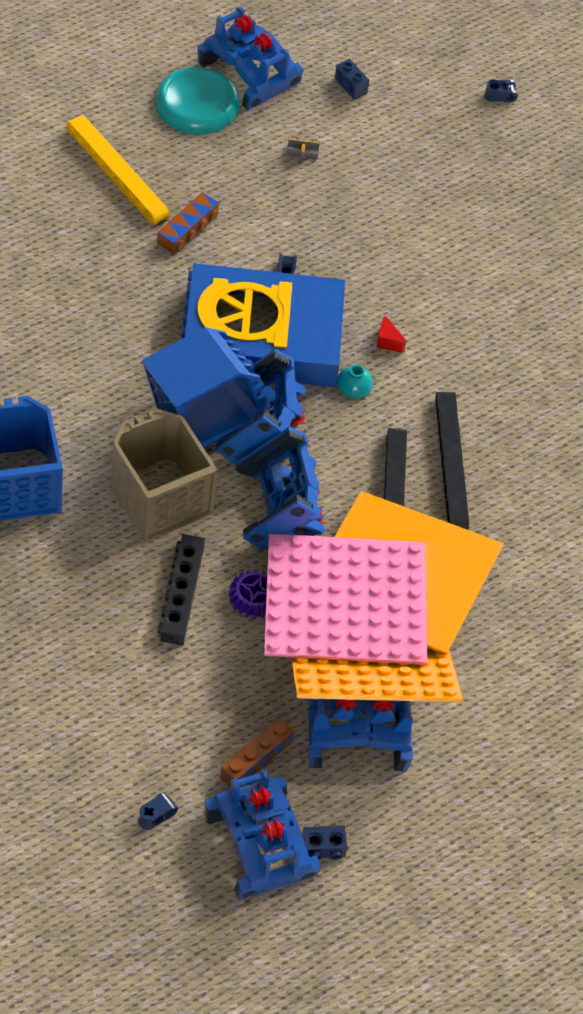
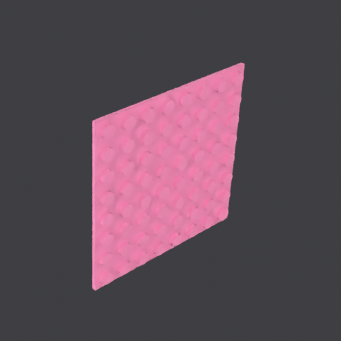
[264,534,427,665]

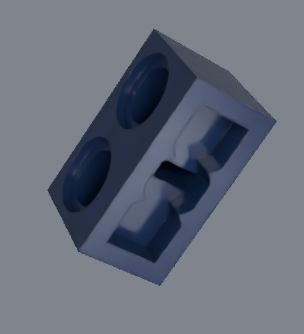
[334,59,370,100]
[302,825,347,860]

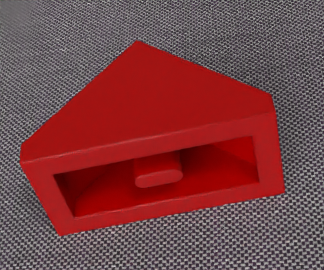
[377,316,407,353]

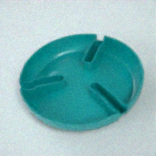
[155,67,240,135]

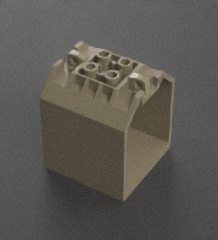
[111,409,218,542]

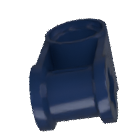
[484,79,518,102]
[277,253,297,274]
[138,792,179,830]

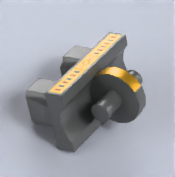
[287,137,320,160]

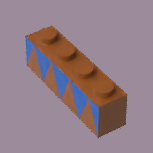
[157,192,219,254]
[220,718,294,787]

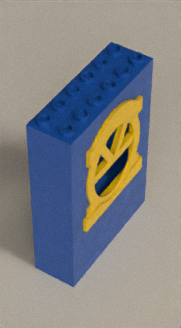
[181,263,345,388]

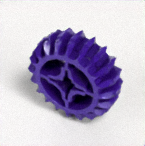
[229,569,267,620]

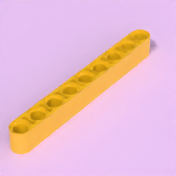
[66,115,170,226]

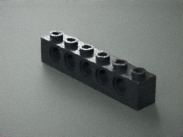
[157,534,205,646]

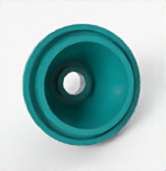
[336,365,373,399]

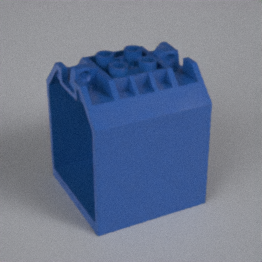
[142,327,267,449]
[0,396,63,521]

